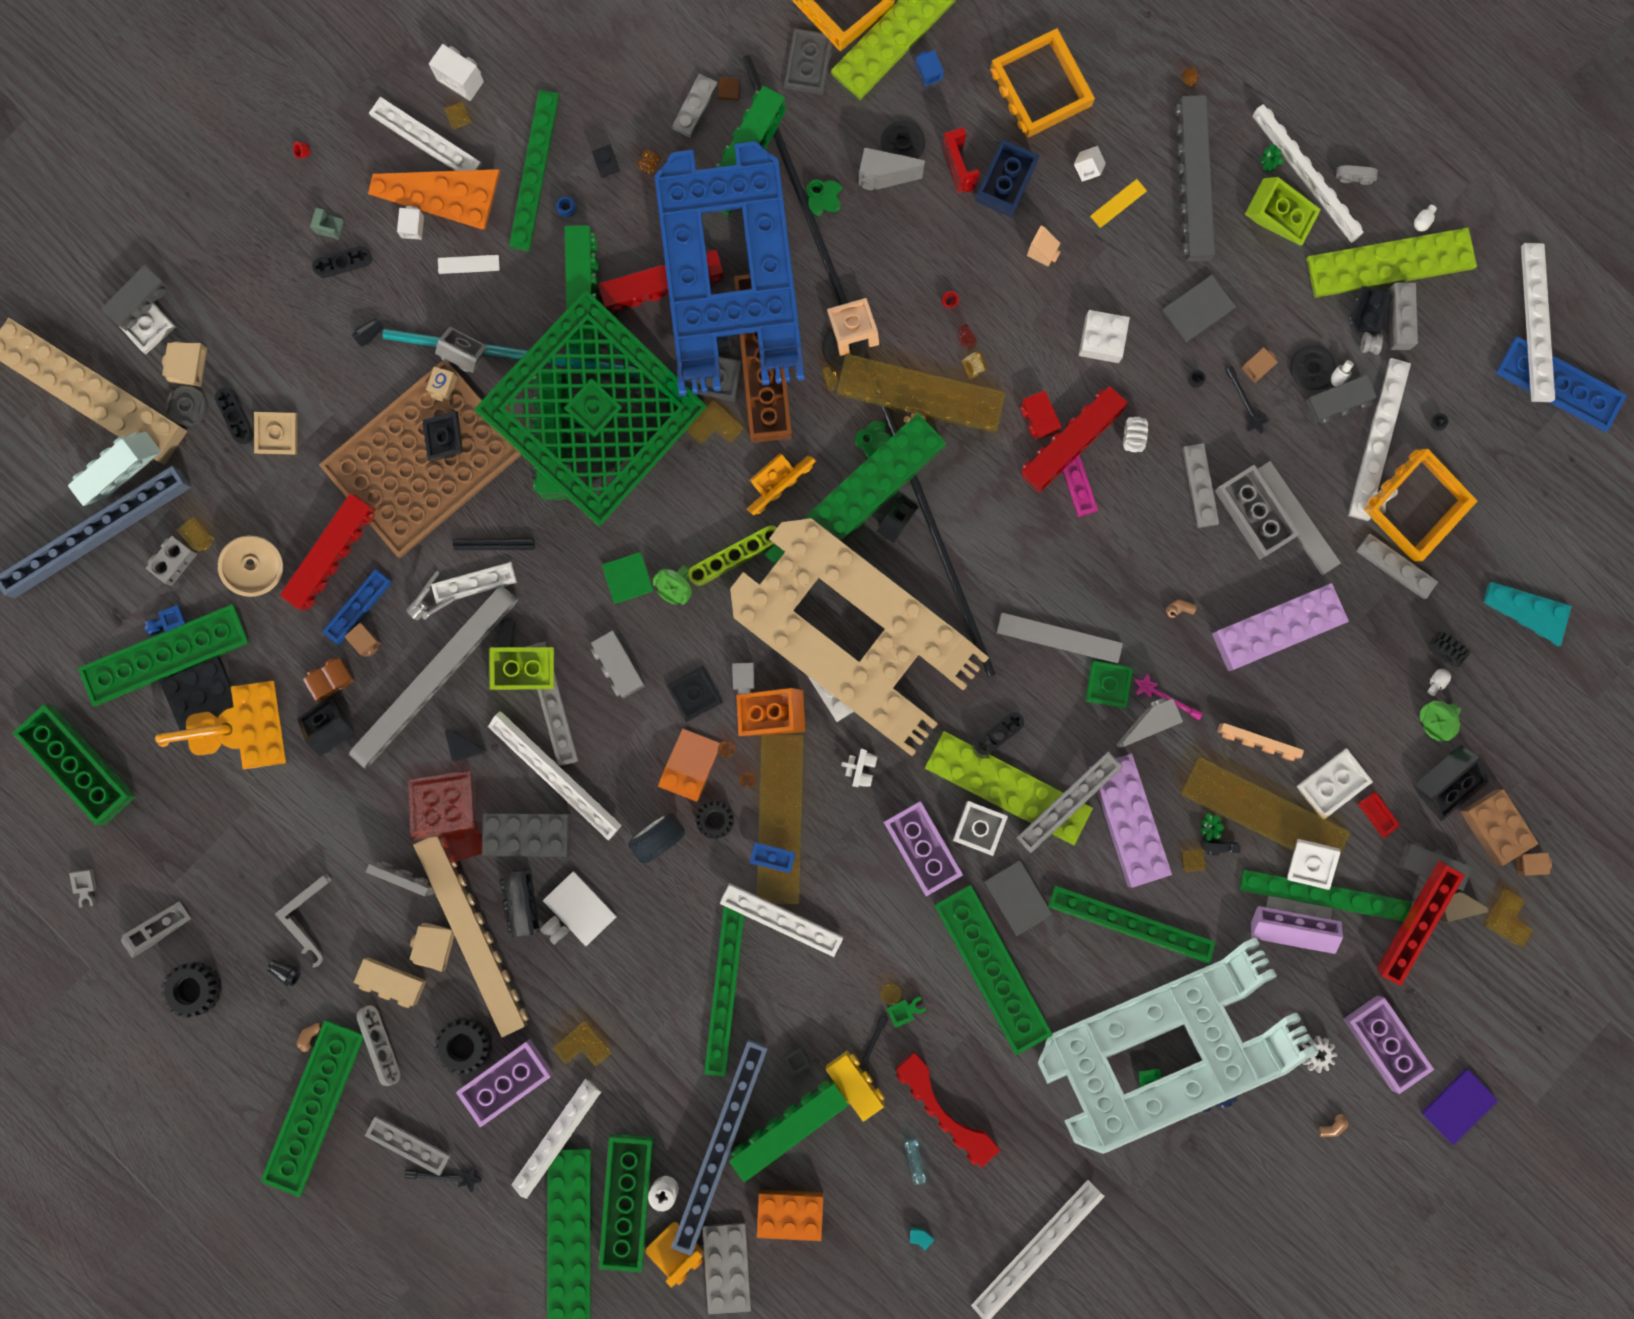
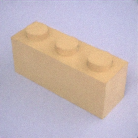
[354,957,426,1008]

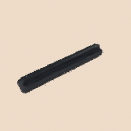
[453,538,535,551]

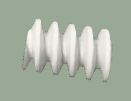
[648,1176,679,1211]

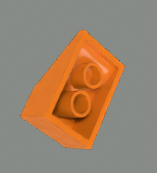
[736,688,805,736]
[658,729,721,802]

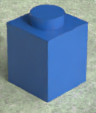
[915,50,944,87]

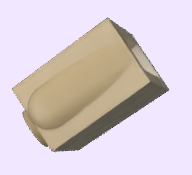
[162,342,207,388]
[410,922,455,972]

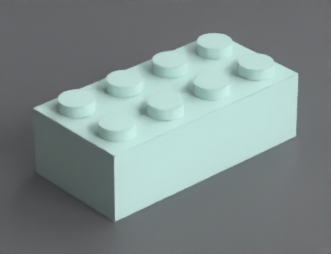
[68,432,161,506]

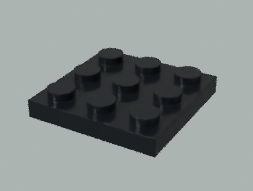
[159,656,234,731]

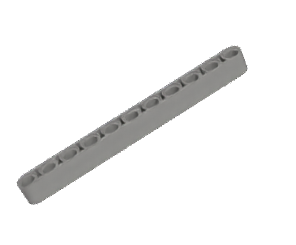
[349,586,518,769]

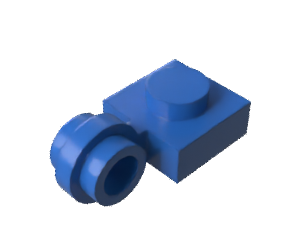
[144,605,186,635]

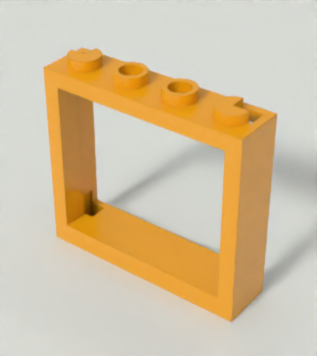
[792,0,895,51]
[990,28,1095,138]
[1363,449,1477,561]

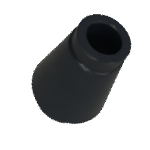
[352,318,383,347]
[267,960,301,986]

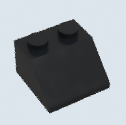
[297,695,354,757]

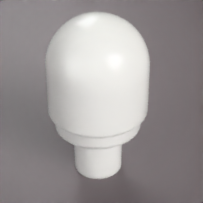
[1414,205,1437,231]
[1331,360,1354,387]
[1427,669,1451,696]

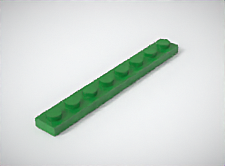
[509,90,560,251]
[1239,870,1411,922]
[1048,886,1215,963]
[704,906,744,1076]

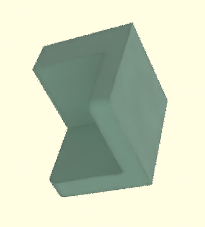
[310,208,344,239]

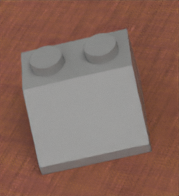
[435,327,487,373]

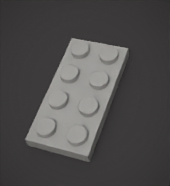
[703,1222,751,1314]

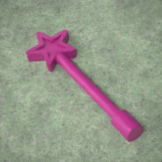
[1134,674,1203,720]

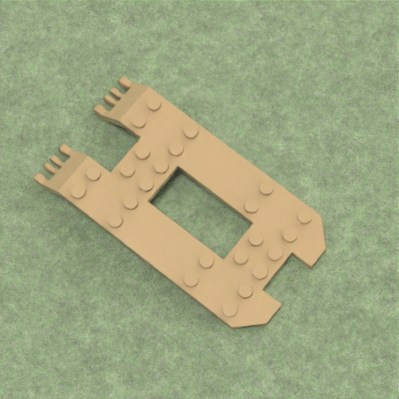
[730,519,989,756]

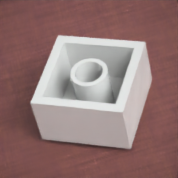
[429,44,484,101]
[1079,310,1130,363]
[952,801,1008,856]

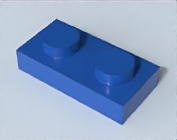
[750,842,796,873]

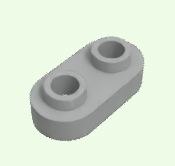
[1336,165,1378,185]

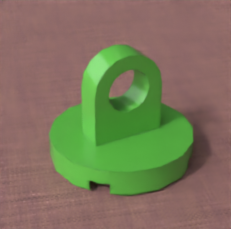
[653,565,692,605]
[1419,701,1461,742]

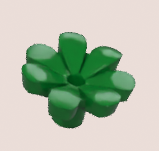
[1260,144,1284,171]
[1200,813,1224,841]

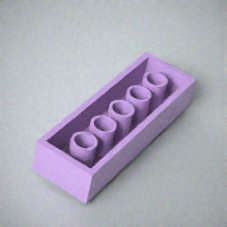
[1212,583,1349,672]
[1089,754,1172,888]

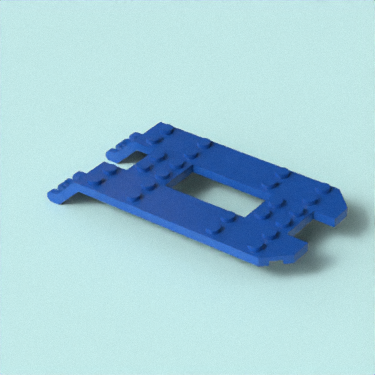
[655,141,805,396]

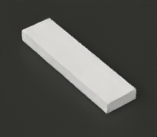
[431,562,518,605]

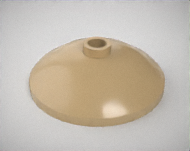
[218,535,283,597]

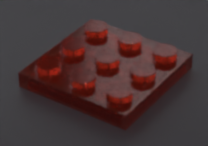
[408,770,475,840]

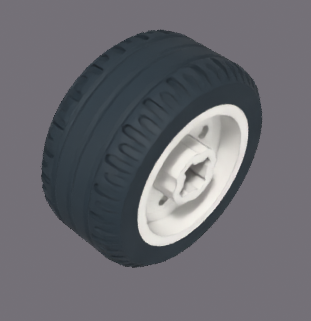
[628,813,685,863]

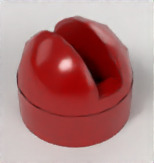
[293,142,311,159]
[941,291,959,309]

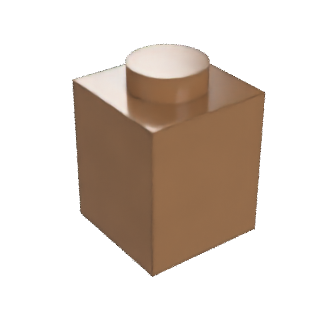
[1241,347,1278,383]
[344,623,381,657]
[1516,853,1552,876]

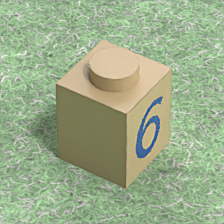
[426,367,458,401]

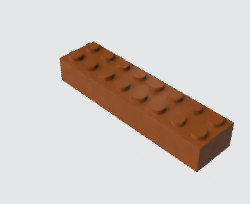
[734,274,792,443]

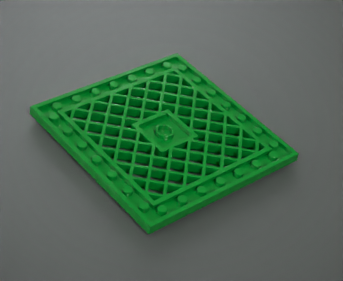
[473,290,707,527]

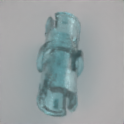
[904,1139,927,1185]

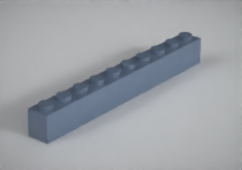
[0,466,191,598]
[671,1039,768,1256]

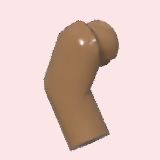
[1166,599,1197,618]

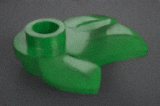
[806,180,842,217]
[855,421,891,458]

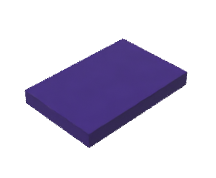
[1421,1069,1498,1145]

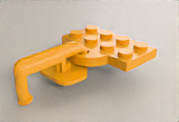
[155,681,286,770]

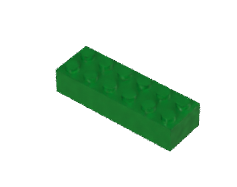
[714,86,787,217]
[565,225,601,354]
[533,374,568,500]
[13,704,137,825]
[729,1078,849,1183]
[598,1133,654,1272]

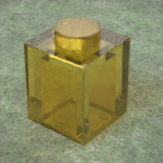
[177,517,215,552]

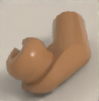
[297,1022,322,1052]
[1318,1114,1348,1137]

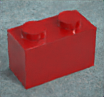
[1019,390,1062,441]

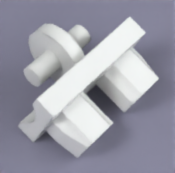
[841,749,877,787]

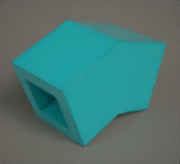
[909,1227,934,1250]

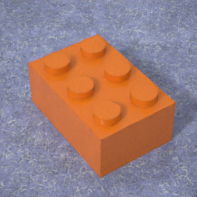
[757,1189,823,1241]

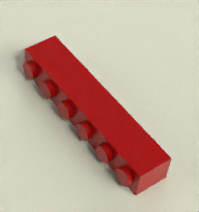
[598,250,724,313]
[1022,386,1128,494]
[279,493,377,610]
[1377,860,1465,986]

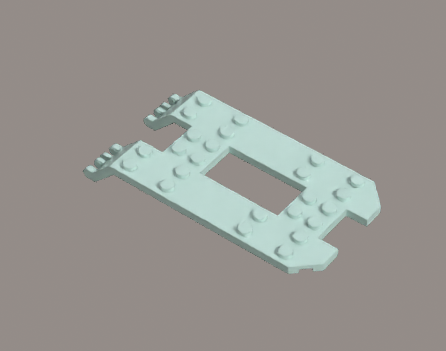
[1038,938,1319,1154]

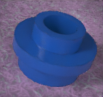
[556,197,576,217]

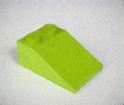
[1245,177,1321,246]
[489,647,554,690]

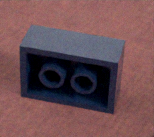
[975,139,1040,218]

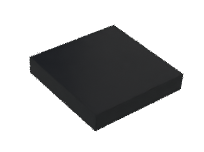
[667,666,723,723]

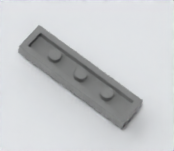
[1182,443,1219,528]
[1356,534,1438,599]
[365,1116,451,1176]

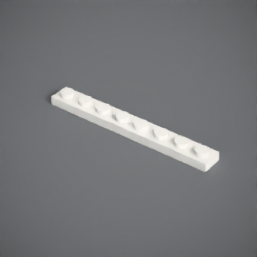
[1252,104,1363,243]
[1521,243,1555,402]
[1348,358,1411,521]
[488,711,622,841]
[971,1180,1105,1319]

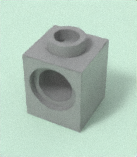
[732,663,755,694]

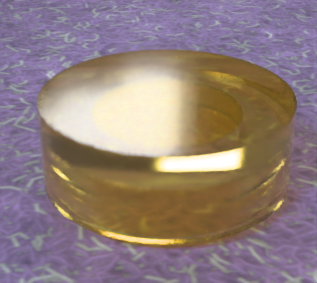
[880,983,901,1005]

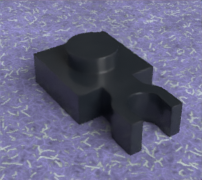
[1201,838,1241,855]

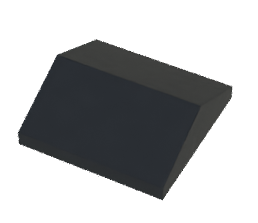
[423,411,463,461]

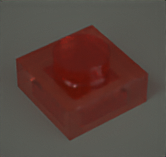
[957,323,977,350]

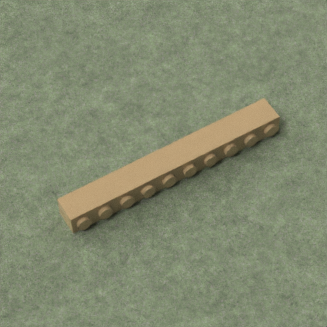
[413,834,529,1037]

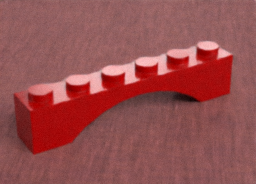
[895,1051,1000,1168]

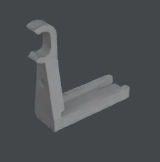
[275,873,332,967]

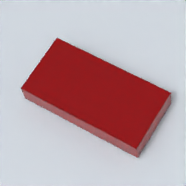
[1357,791,1401,838]

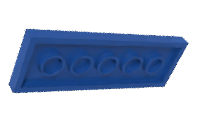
[1495,337,1627,432]

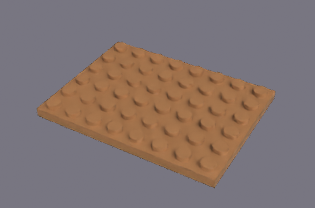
[319,360,521,558]

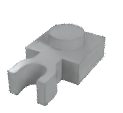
[69,869,97,907]

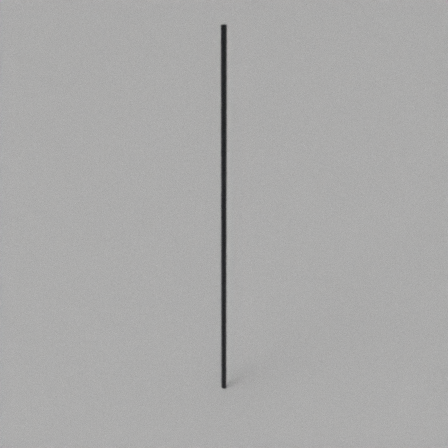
[742,55,995,677]

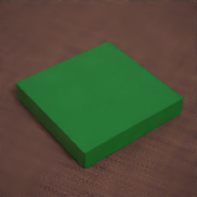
[602,552,654,604]
[1085,660,1134,709]

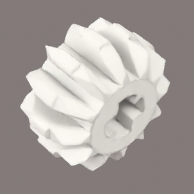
[1123,417,1148,452]
[1301,1036,1338,1073]

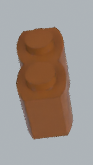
[303,657,355,702]

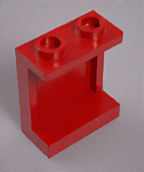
[942,127,980,193]

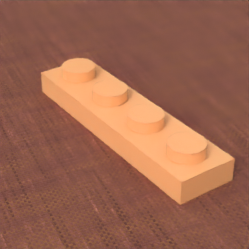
[1217,723,1304,761]

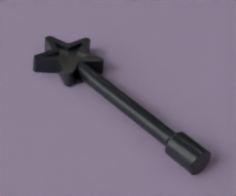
[1225,366,1269,434]
[859,1015,889,1072]
[405,1167,482,1192]

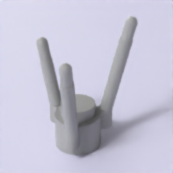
[406,571,455,620]

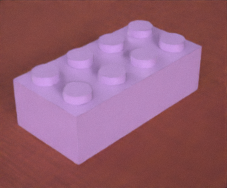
[883,801,963,896]
[1343,995,1434,1094]
[456,1039,554,1127]

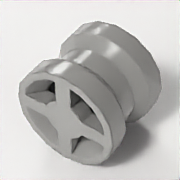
[1360,332,1383,355]

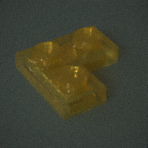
[686,400,744,445]
[1484,889,1533,948]
[552,1020,612,1067]

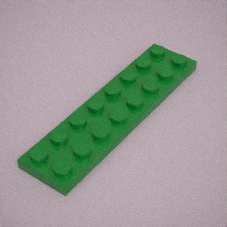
[78,604,250,707]
[934,885,1053,1055]
[260,1020,364,1197]
[547,1148,591,1319]

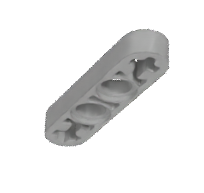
[357,1005,401,1086]

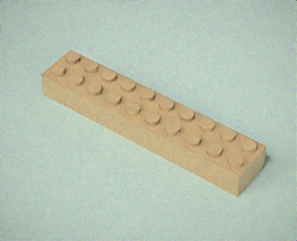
[0,317,187,465]

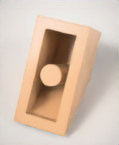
[1027,226,1061,267]

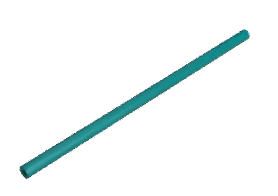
[383,329,646,379]

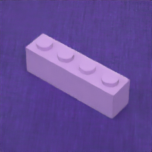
[1251,906,1343,954]

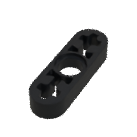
[312,246,372,278]
[215,388,253,445]
[973,712,1024,758]

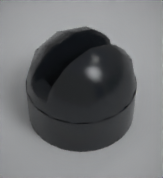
[1188,370,1206,388]
[1431,413,1449,431]

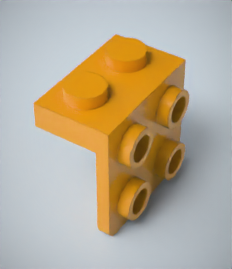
[645,1222,704,1288]

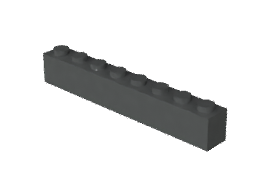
[1175,95,1215,262]

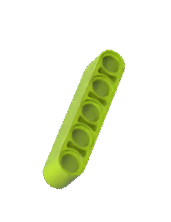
[688,526,777,586]

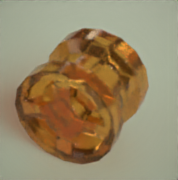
[636,149,661,174]

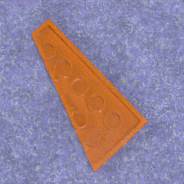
[368,169,501,230]

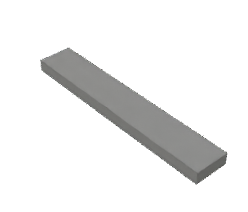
[1258,461,1341,575]
[996,613,1123,664]
[526,641,579,767]
[1016,751,1123,853]

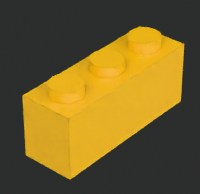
[826,1050,885,1122]

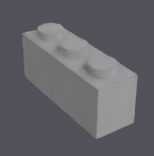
[1388,283,1418,350]
[590,630,645,698]

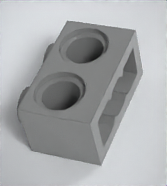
[145,536,197,586]

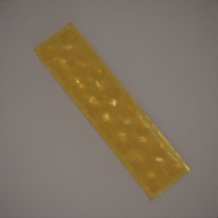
[836,354,1006,434]
[757,734,804,904]
[1180,757,1351,857]

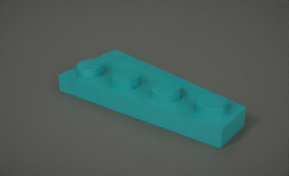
[1483,582,1572,646]

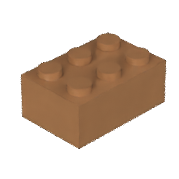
[1460,789,1539,866]

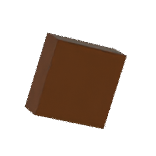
[718,77,740,101]

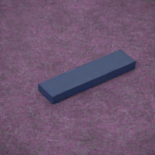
[322,568,393,645]

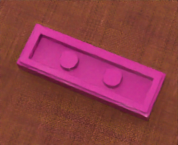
[1062,454,1098,517]

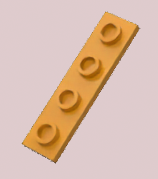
[746,453,816,515]

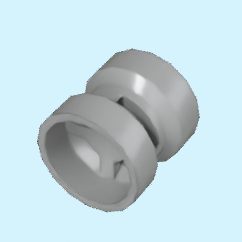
[540,915,570,945]

